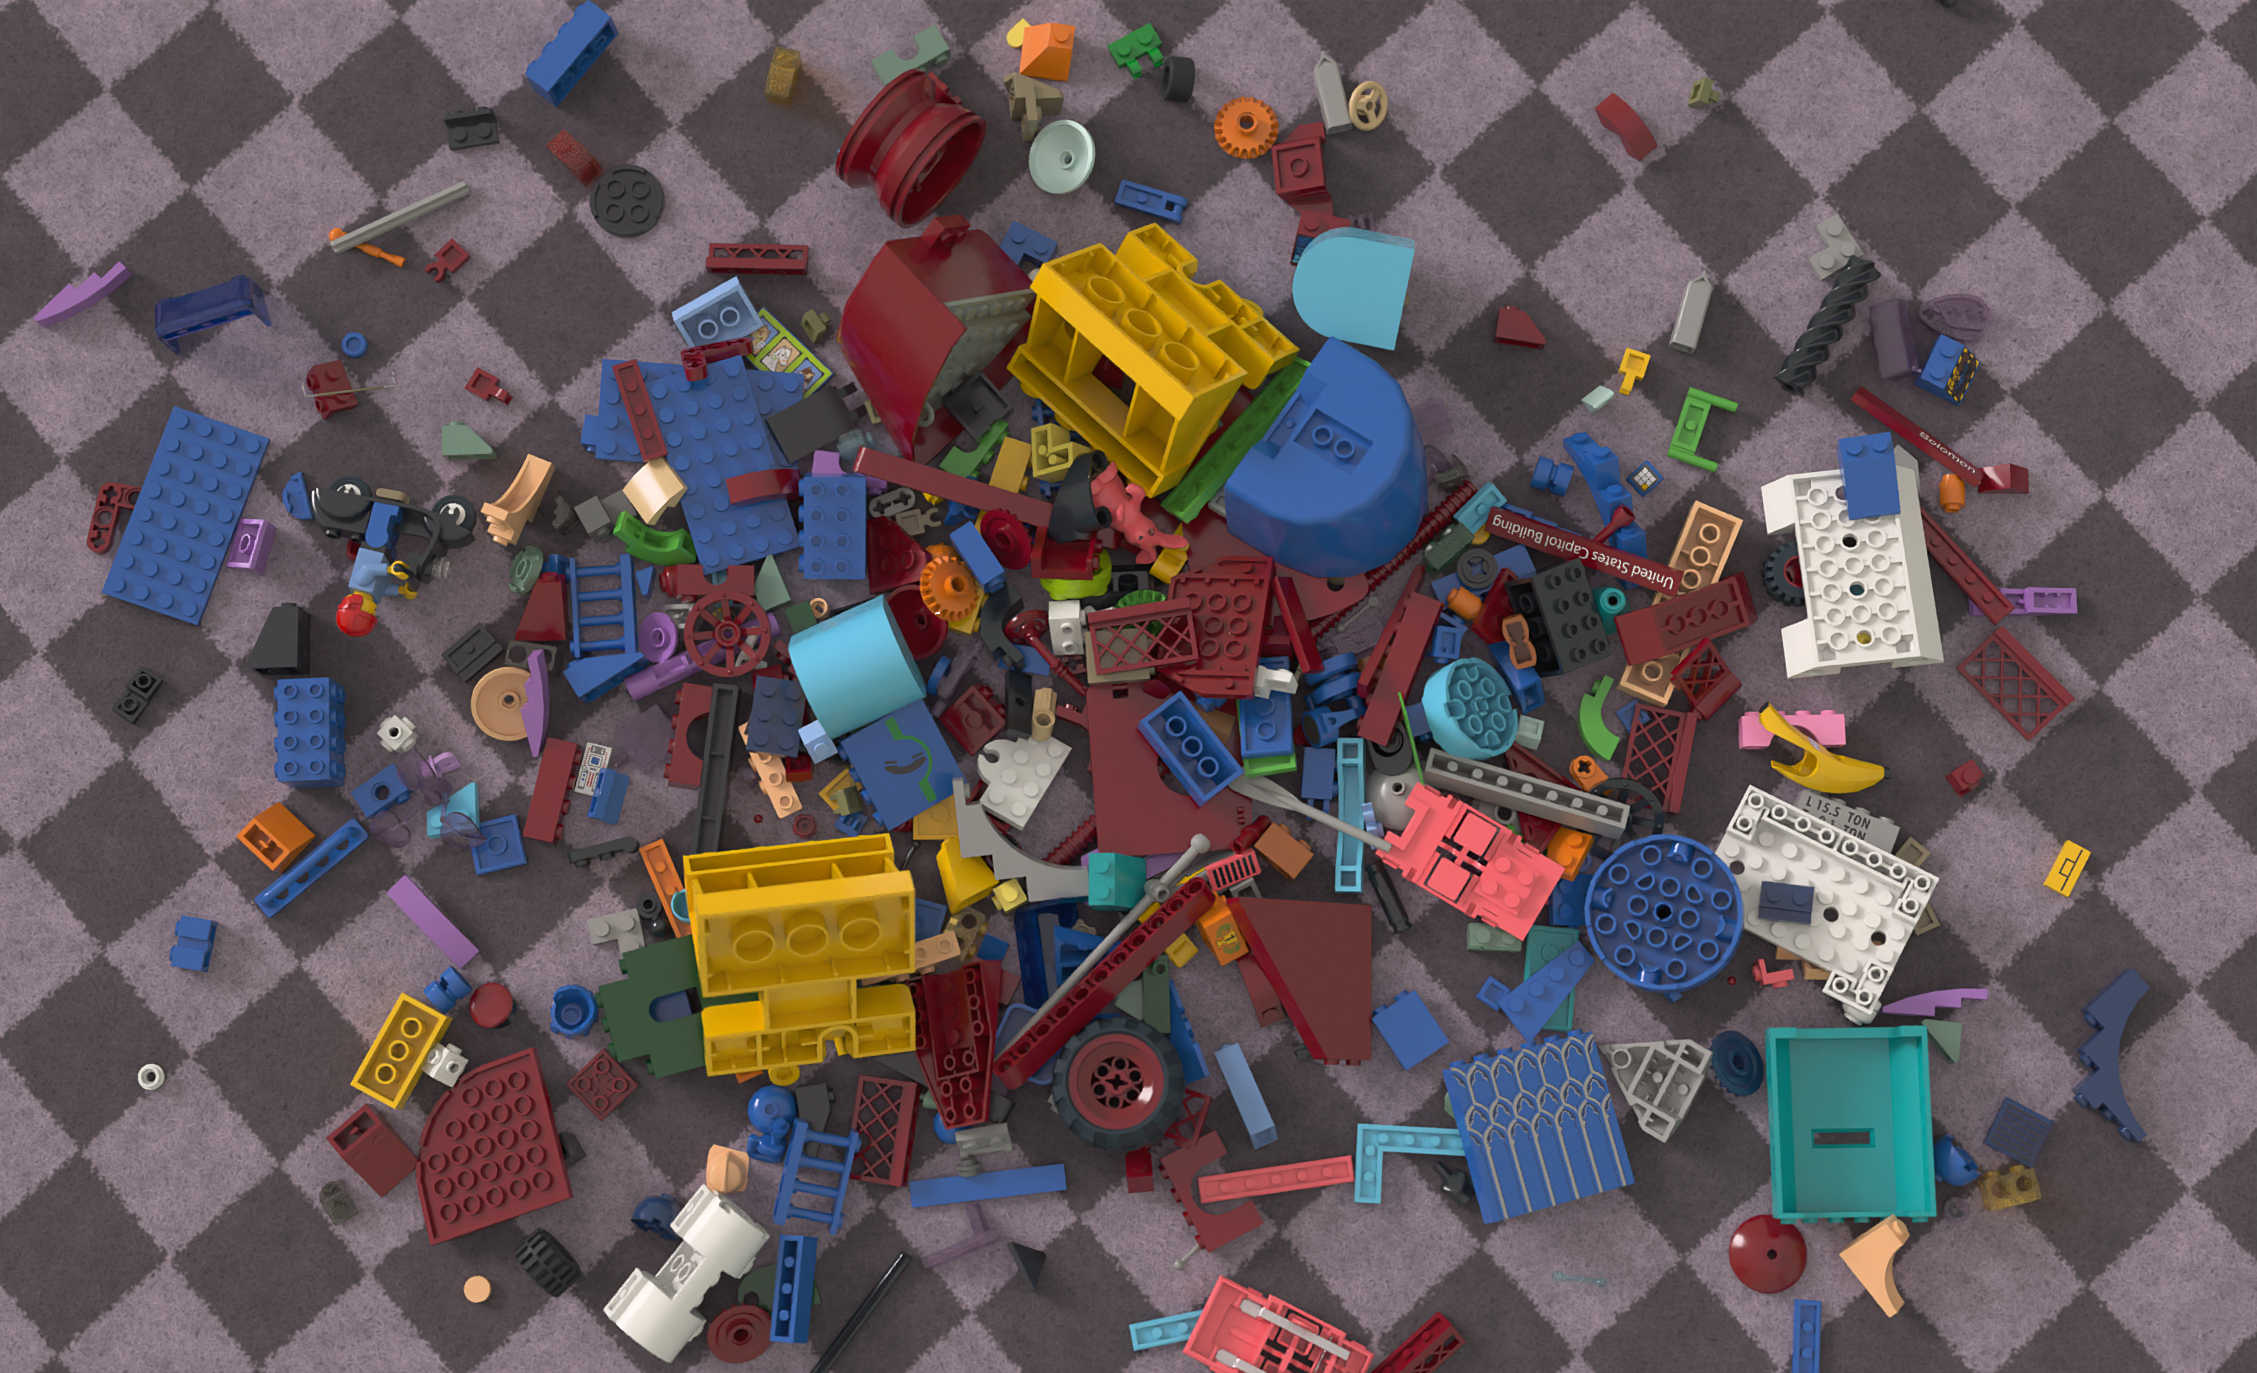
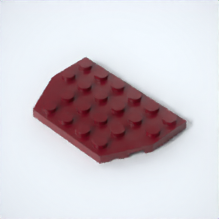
[1156,556,1275,700]

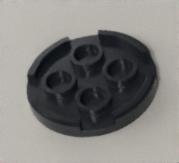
[590,164,665,238]

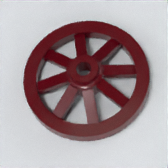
[684,590,772,677]

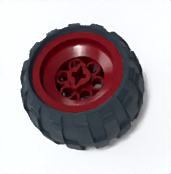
[1051,1017,1185,1152]

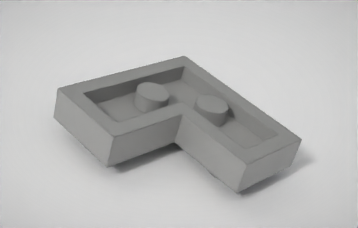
[1808,214,1864,281]
[587,908,646,959]

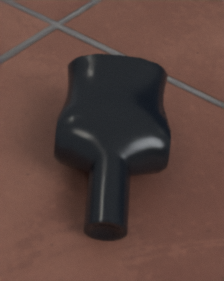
[1433,1161,1476,1208]

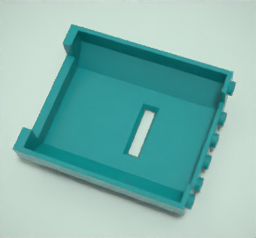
[1765,1026,1936,1224]

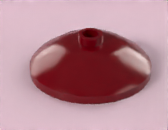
[886,584,949,660]
[1729,1214,1807,1294]

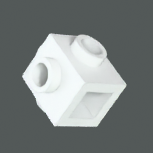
[377,715,419,754]
[421,1042,468,1087]

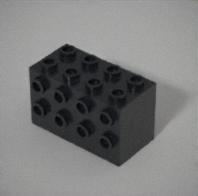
[1504,558,1612,678]

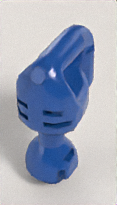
[746,1118,790,1164]

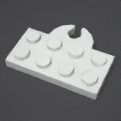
[977,736,1072,831]

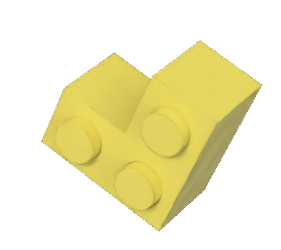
[1031,423,1091,483]

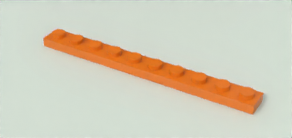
[639,839,763,1084]

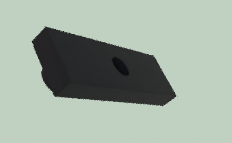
[1005,669,1032,740]

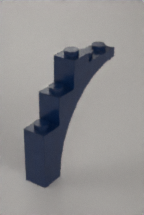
[2072,968,2150,1142]

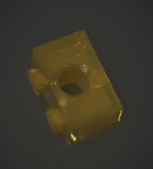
[764,46,803,106]

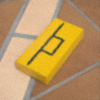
[2043,840,2091,897]

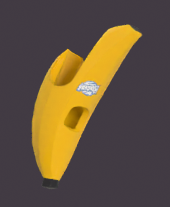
[1759,701,1891,794]

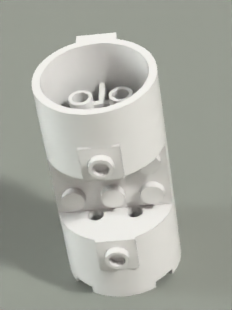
[604,1184,771,1363]

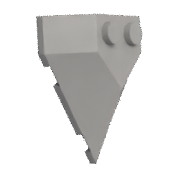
[1599,1039,1713,1143]

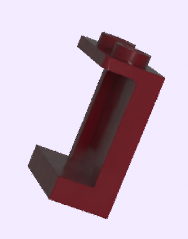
[1030,526,1103,581]

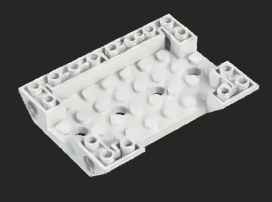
[1761,465,1944,679]
[1715,785,1939,1016]

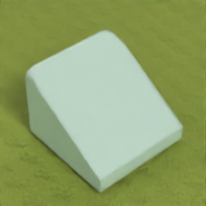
[1581,386,1614,414]
[1514,715,1545,750]

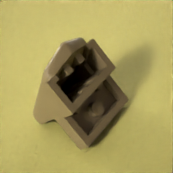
[1004,72,1064,142]

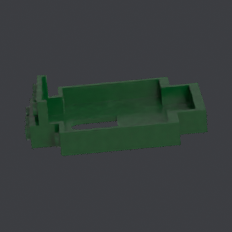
[594,934,759,1079]

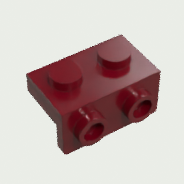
[306,360,358,420]

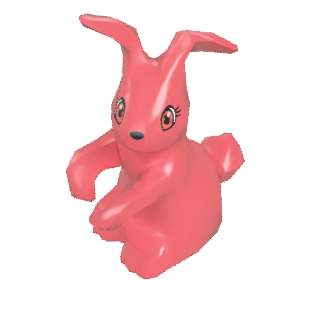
[1091,461,1188,565]

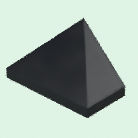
[1007,1241,1046,1291]

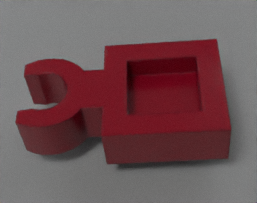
[425,238,471,283]

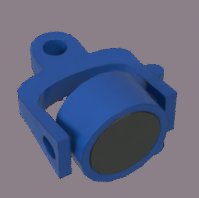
[1301,693,1368,748]

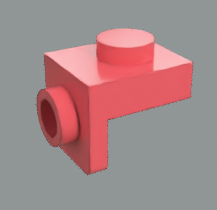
[1752,959,1794,989]

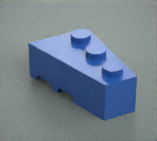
[1053,925,1134,985]

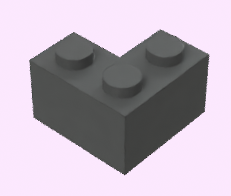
[574,489,640,543]

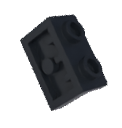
[443,107,499,151]

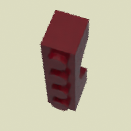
[663,682,713,791]

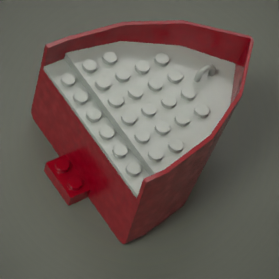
[836,214,1037,466]

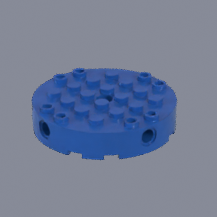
[1585,834,1745,993]

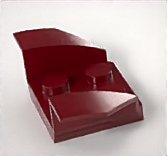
[1271,121,1334,216]

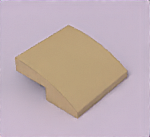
[622,457,688,525]

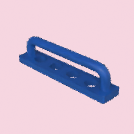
[254,818,369,918]

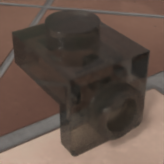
[319,1179,359,1226]

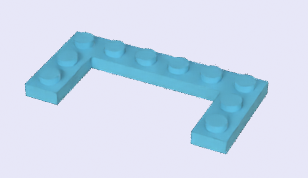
[1354,1124,1465,1204]

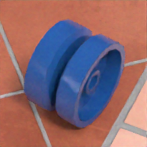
[1302,652,1362,707]

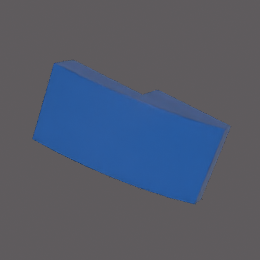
[998,644,1053,677]

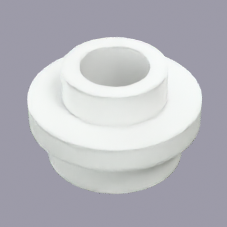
[138,1064,165,1090]

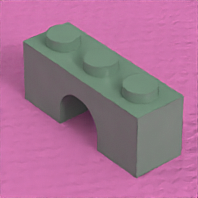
[871,25,951,87]

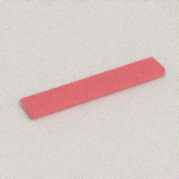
[1197,1155,1355,1204]

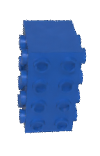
[799,473,867,579]
[274,677,346,789]

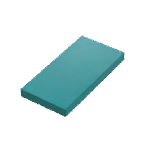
[1523,925,1580,1032]

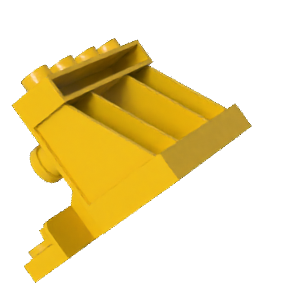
[1007,223,1300,498]
[683,833,915,1086]

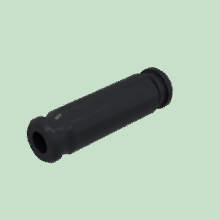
[1364,860,1413,935]

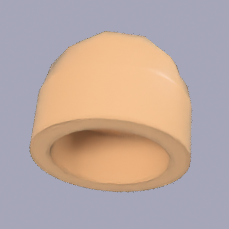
[810,598,830,620]

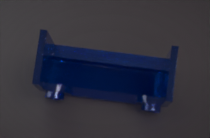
[155,275,272,355]
[1014,896,1089,1009]

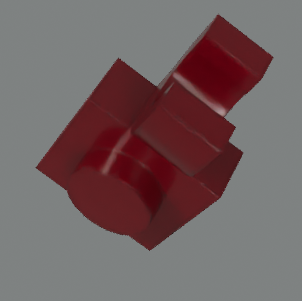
[465,367,513,405]

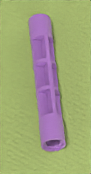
[624,611,782,701]

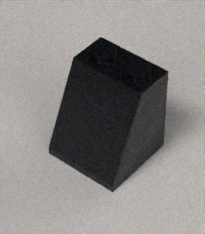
[246,603,311,676]

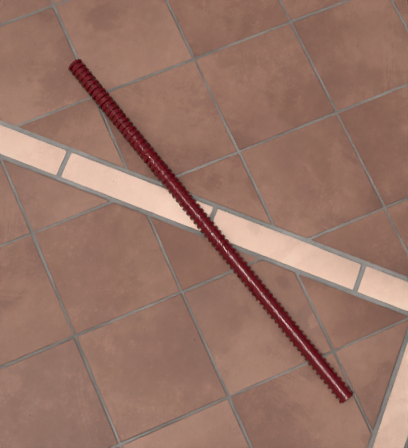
[1024,480,1478,882]

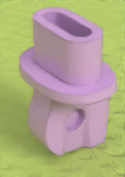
[419,752,462,779]

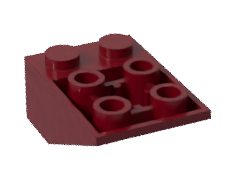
[326,1104,420,1197]

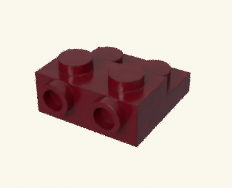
[939,683,1005,756]

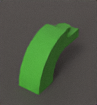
[613,511,697,566]
[1577,675,1620,763]

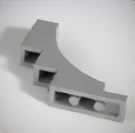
[953,777,1089,902]

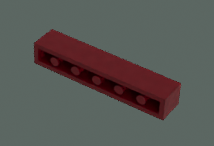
[1356,592,1445,747]

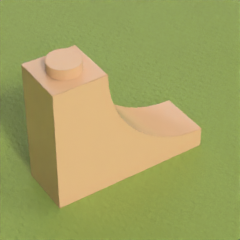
[1839,1214,1910,1318]

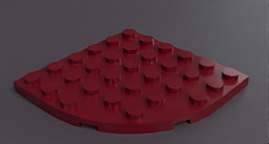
[416,1047,574,1246]

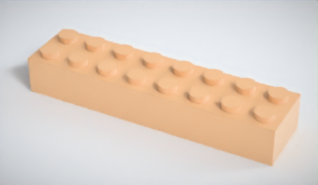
[1615,501,1743,708]

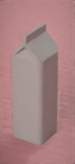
[1312,51,1352,135]
[1668,270,1712,354]

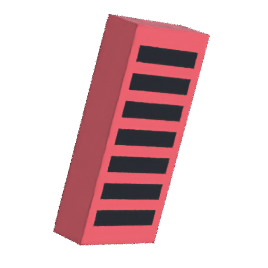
[1205,847,1261,892]

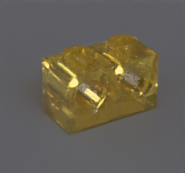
[943,907,989,963]
[1977,1164,2042,1211]

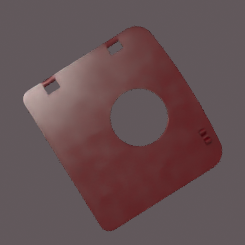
[1086,680,1252,856]

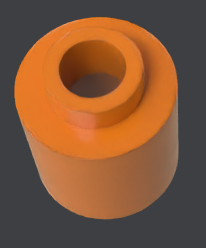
[1939,474,1965,513]
[1445,586,1483,622]

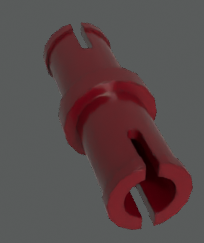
[1230,814,1272,855]

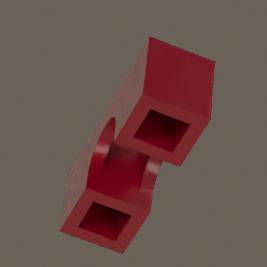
[675,564,754,604]

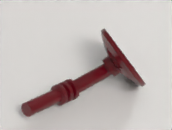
[1004,609,1088,697]

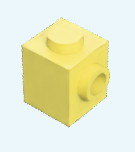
[991,878,1029,914]

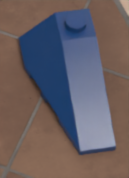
[1169,979,1210,1085]

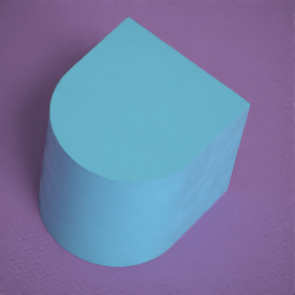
[1292,227,1415,350]
[788,594,926,740]

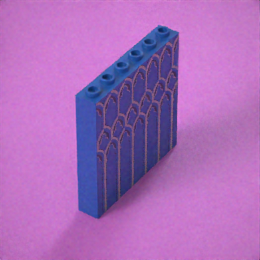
[1442,1028,1635,1224]

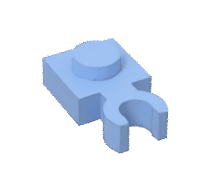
[1361,802,1385,850]

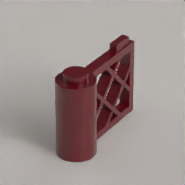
[1670,637,1742,722]
[1131,1074,1213,1150]

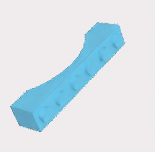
[1335,738,1366,894]

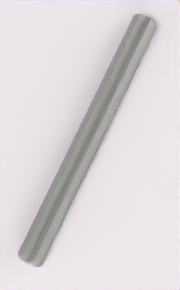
[331,181,470,254]

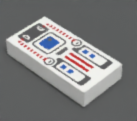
[574,742,613,796]

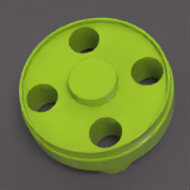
[1039,549,1112,601]

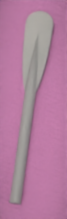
[1228,766,1393,853]

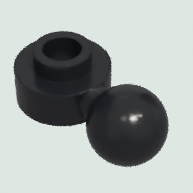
[636,893,671,938]

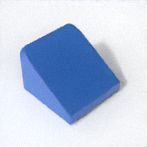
[635,566,657,599]
[976,933,1010,963]

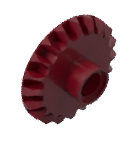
[980,508,1033,570]
[706,1302,772,1363]

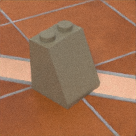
[1085,628,1155,686]

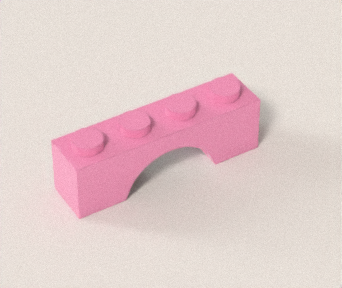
[1738,710,1846,750]

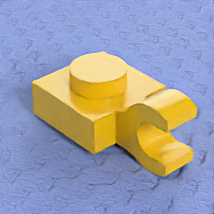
[1618,348,1651,396]

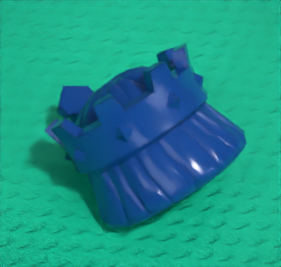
[550,984,599,1039]

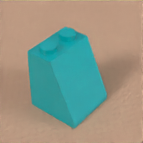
[1089,853,1146,911]

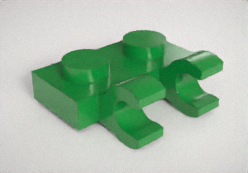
[1107,23,1164,80]

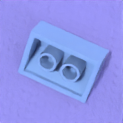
[672,276,764,347]

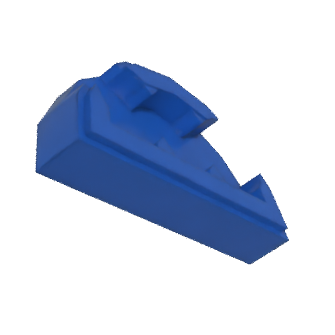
[282,472,315,521]

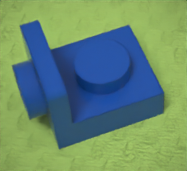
[1426,626,1462,664]

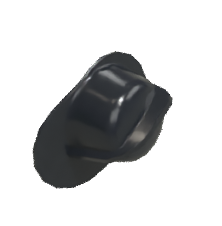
[1366,721,1412,776]

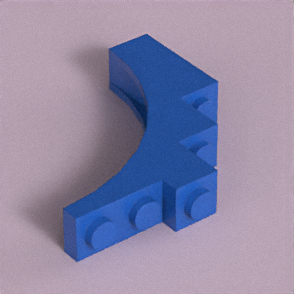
[1563,432,1647,590]

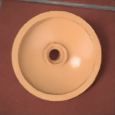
[471,667,531,741]

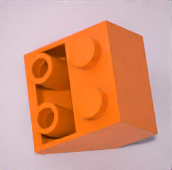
[236,802,316,874]

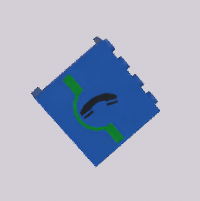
[836,699,967,831]

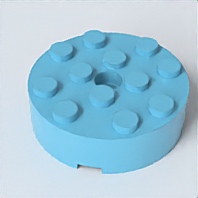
[1422,657,1518,762]

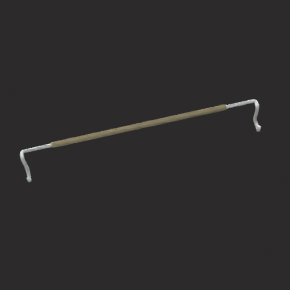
[302,372,396,397]

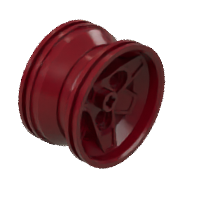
[835,68,987,229]

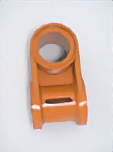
[1569,755,1615,796]

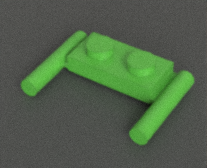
[1667,387,1738,473]

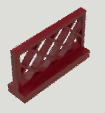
[1087,597,1199,676]
[1956,626,2075,741]
[1616,703,1698,816]
[849,1075,923,1187]

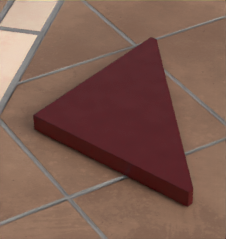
[1503,741,1584,854]

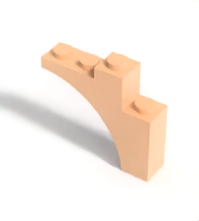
[481,454,555,546]

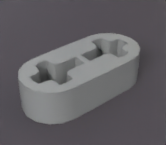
[869,488,916,518]

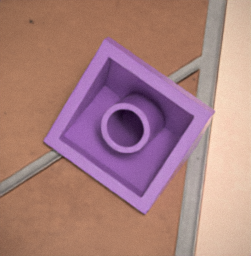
[226,519,277,576]

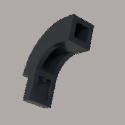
[980,581,1026,673]

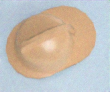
[706,1145,749,1195]

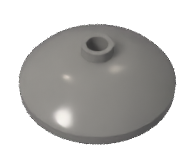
[1365,757,1440,831]

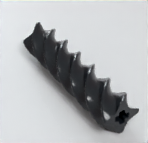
[1774,254,1881,398]

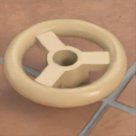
[1349,81,1388,131]

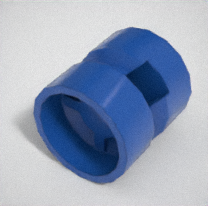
[1530,456,1574,497]
[423,966,473,1014]

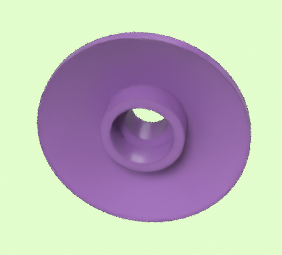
[639,612,678,663]

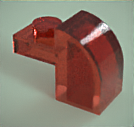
[546,129,603,187]

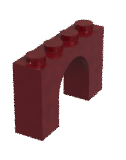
[1158,1130,1264,1253]

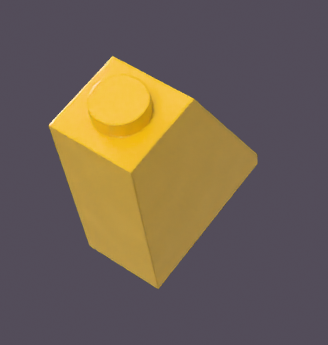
[936,837,999,914]

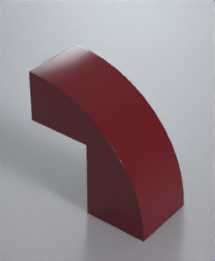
[1595,93,1658,161]

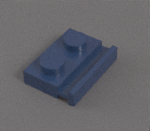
[1758,881,1814,926]

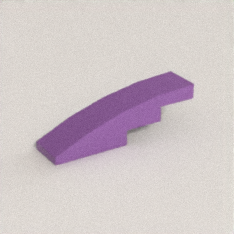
[34,262,133,327]
[1968,587,2077,616]
[520,649,550,757]
[386,874,479,969]
[1878,989,1988,1017]

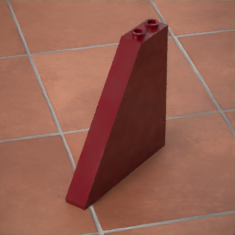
[1226,897,1371,1066]

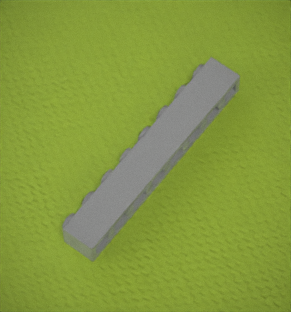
[1420,748,1630,840]

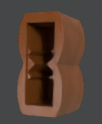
[1502,613,1536,670]

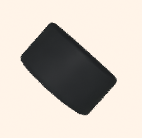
[1161,56,1195,103]

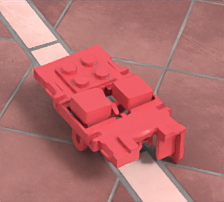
[1375,782,1565,941]

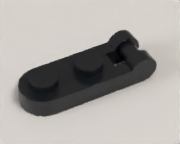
[567,836,640,868]

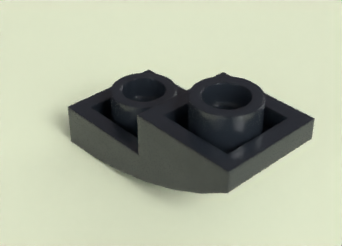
[112,666,163,725]

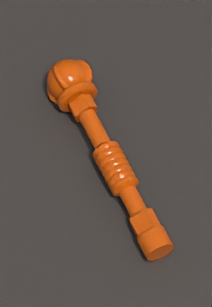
[329,228,406,268]

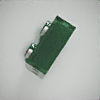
[1420,522,1475,579]

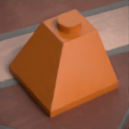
[1019,23,1075,82]

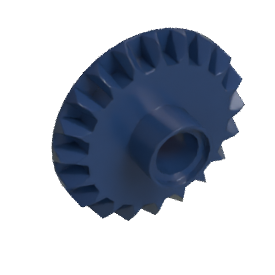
[1708,1030,1764,1097]

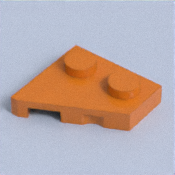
[1547,827,1594,882]

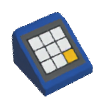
[1626,460,1664,498]

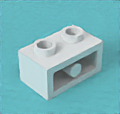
[1049,600,1088,656]

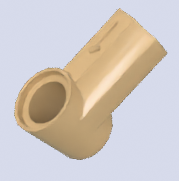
[1031,687,1057,741]

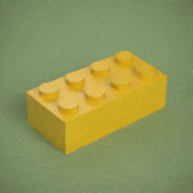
[350,993,453,1110]

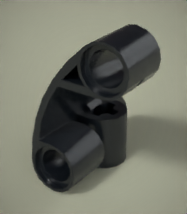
[1047,450,1112,544]

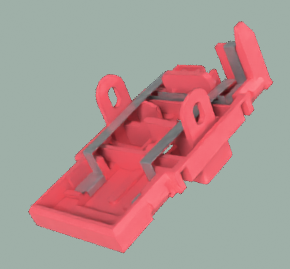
[1182,1275,1375,1373]

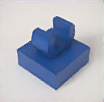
[540,554,570,584]
[834,812,869,837]

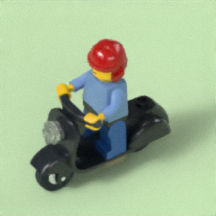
[310,476,477,637]

